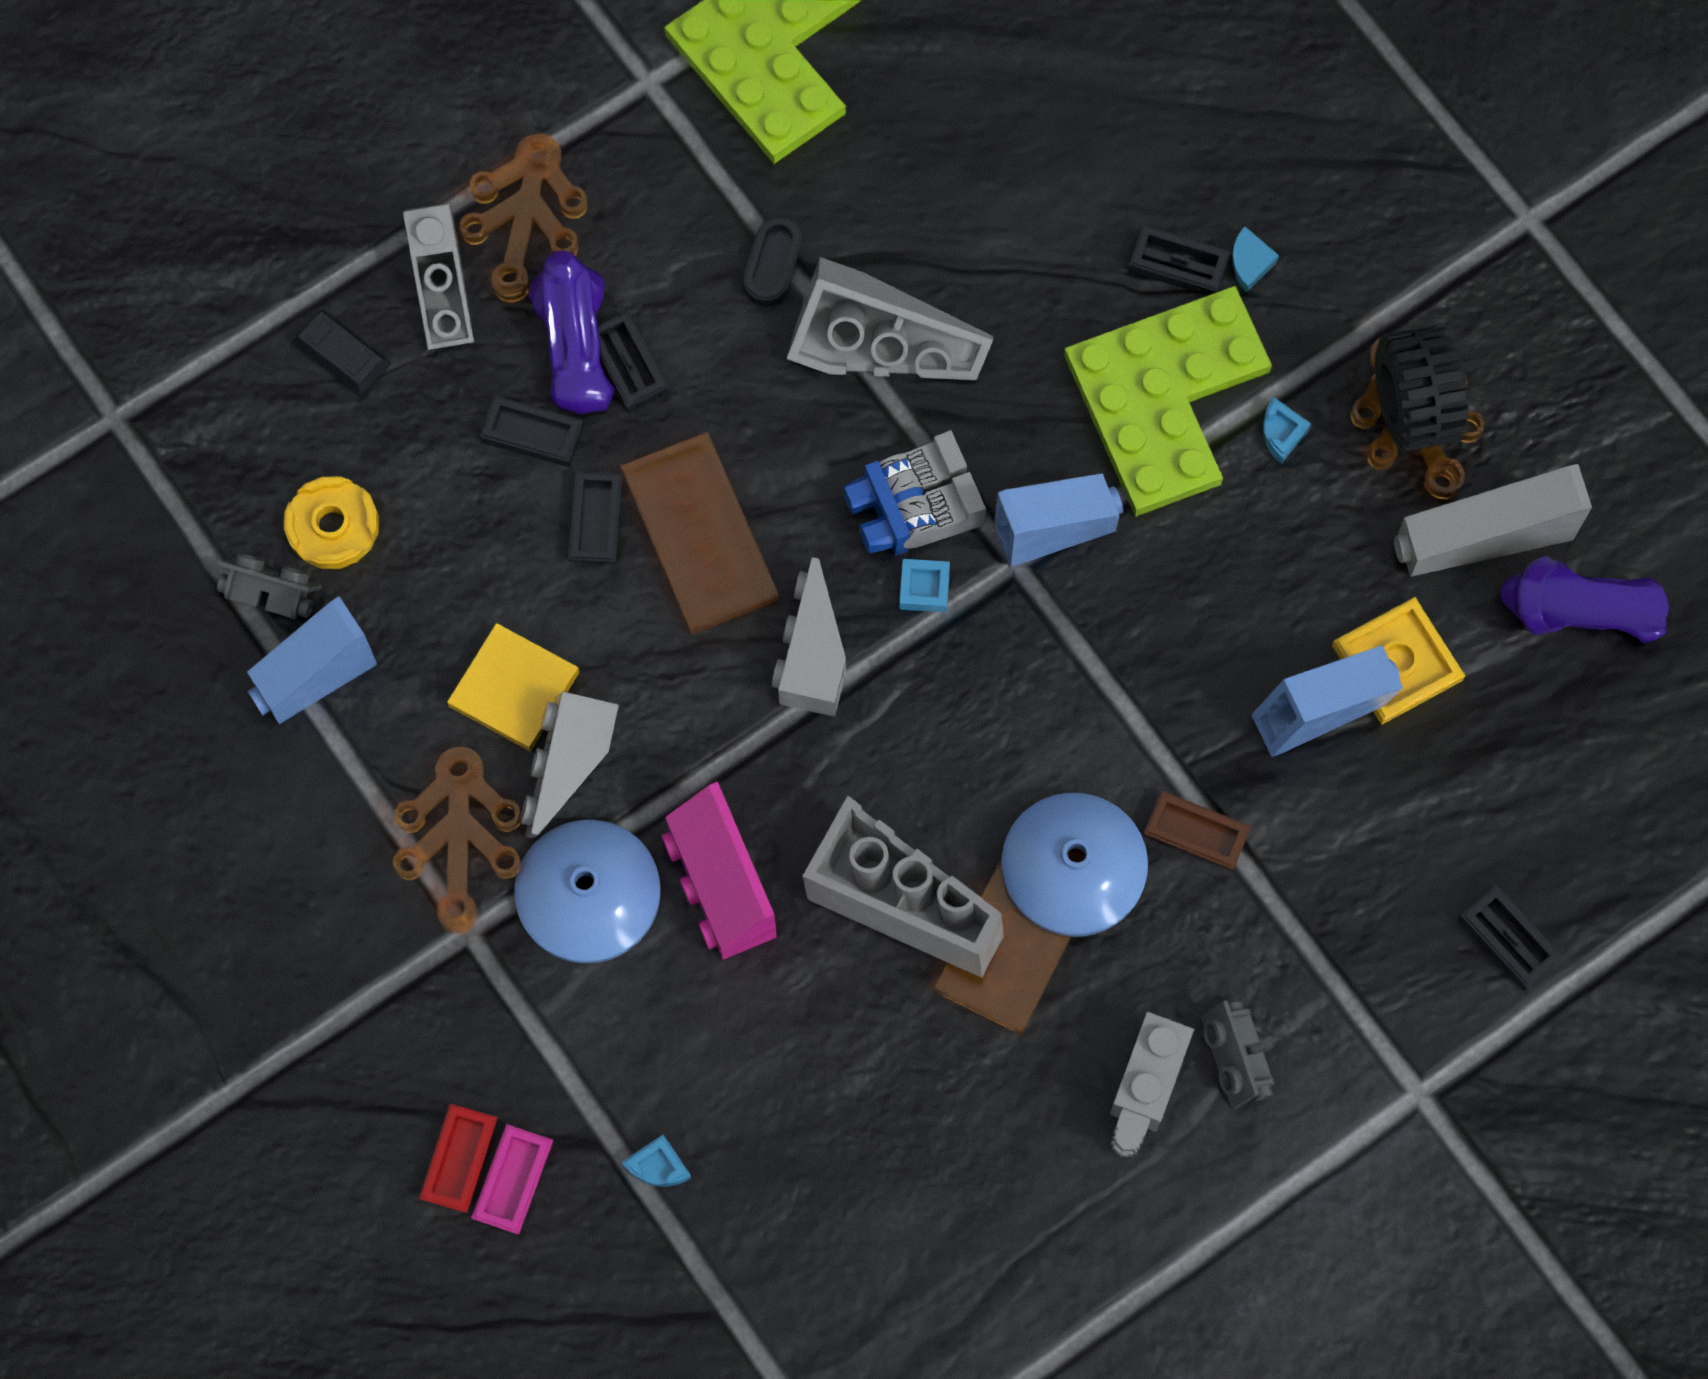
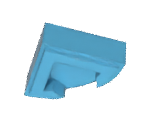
[1232,227,1279,293]
[1263,397,1311,464]
[622,1135,691,1187]

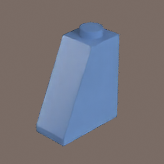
[994,473,1123,567]
[247,596,377,724]
[1251,645,1403,757]

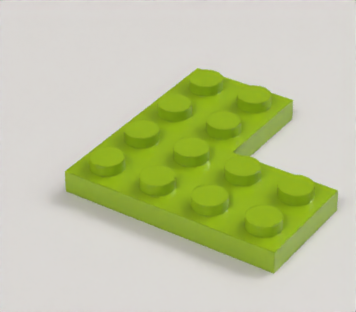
[664,0,862,164]
[1064,286,1272,517]

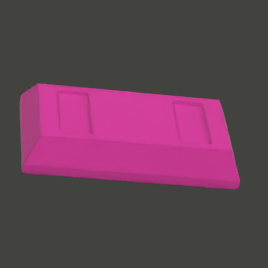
[472,1124,553,1235]

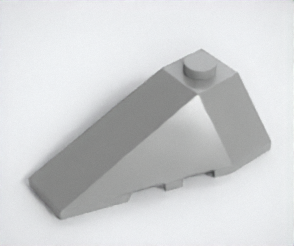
[786,257,993,380]

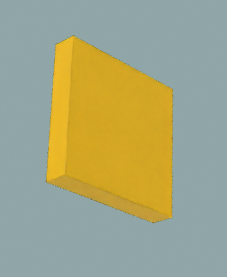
[1332,597,1465,725]
[447,623,580,752]

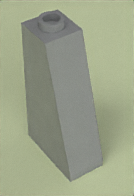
[1394,464,1592,577]

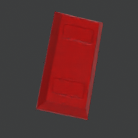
[419,1104,498,1213]

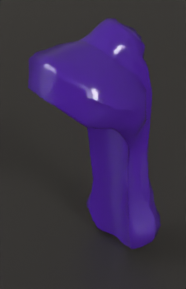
[528,251,615,414]
[1501,556,1669,643]

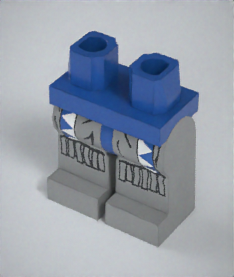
[843,430,986,556]

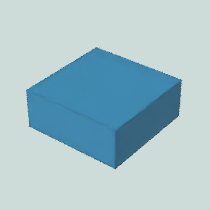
[899,559,950,613]

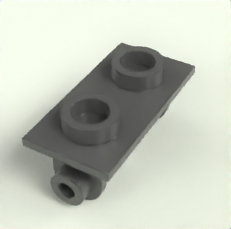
[217,553,322,620]
[1200,1001,1275,1109]

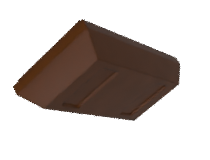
[1143,790,1251,871]

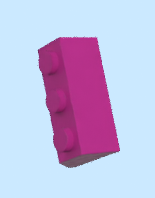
[661,782,777,960]

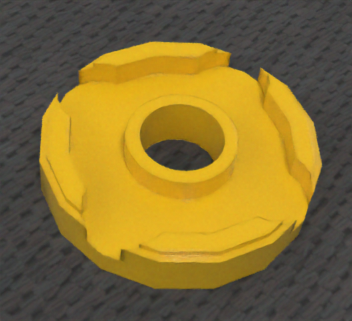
[284,477,379,569]

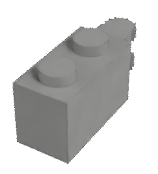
[1110,1012,1194,1158]

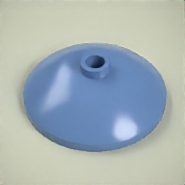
[1001,793,1148,937]
[514,820,661,963]

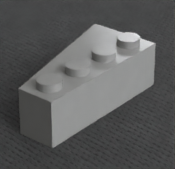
[802,796,1004,978]

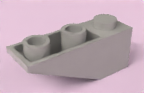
[403,202,474,350]
[772,557,846,717]
[520,691,619,838]

